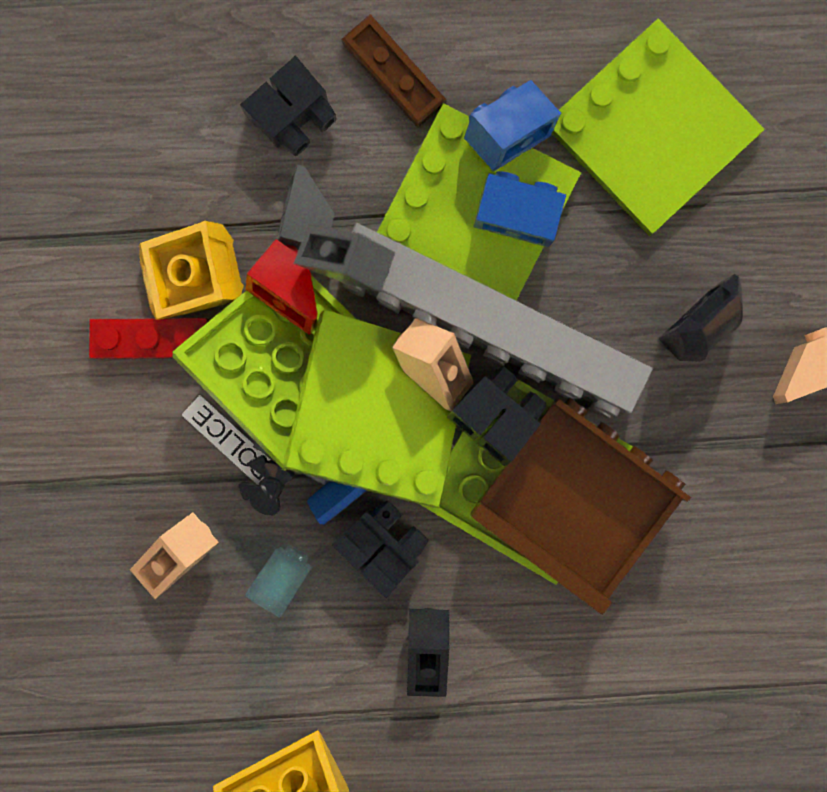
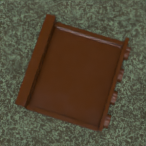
[470,398,691,615]

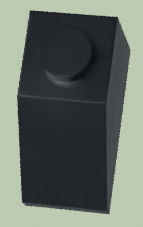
[407,608,450,697]

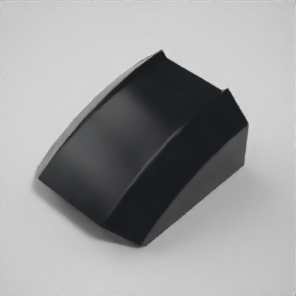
[658,274,743,362]

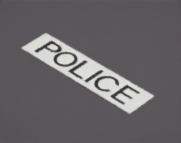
[182,395,270,485]

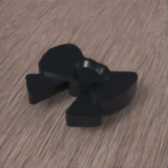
[238,455,295,516]

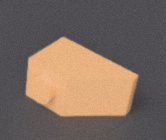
[392,318,474,411]
[773,327,827,404]
[130,512,219,599]

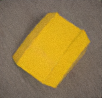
[139,221,244,320]

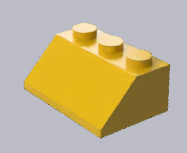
[213,730,349,792]

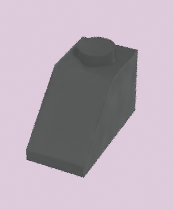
[276,165,337,250]
[294,225,395,292]

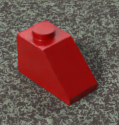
[245,239,318,335]

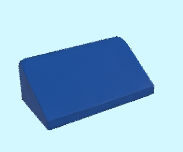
[307,481,367,525]

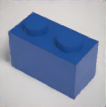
[464,80,561,172]
[473,171,566,247]

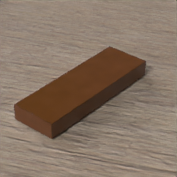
[342,14,447,128]

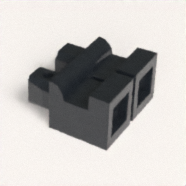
[240,55,337,157]
[447,366,547,466]
[332,500,429,599]

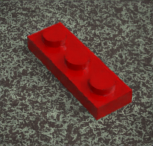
[89,318,209,359]

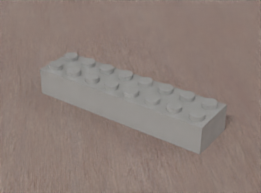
[342,223,653,419]

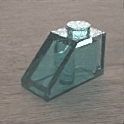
[245,545,313,617]

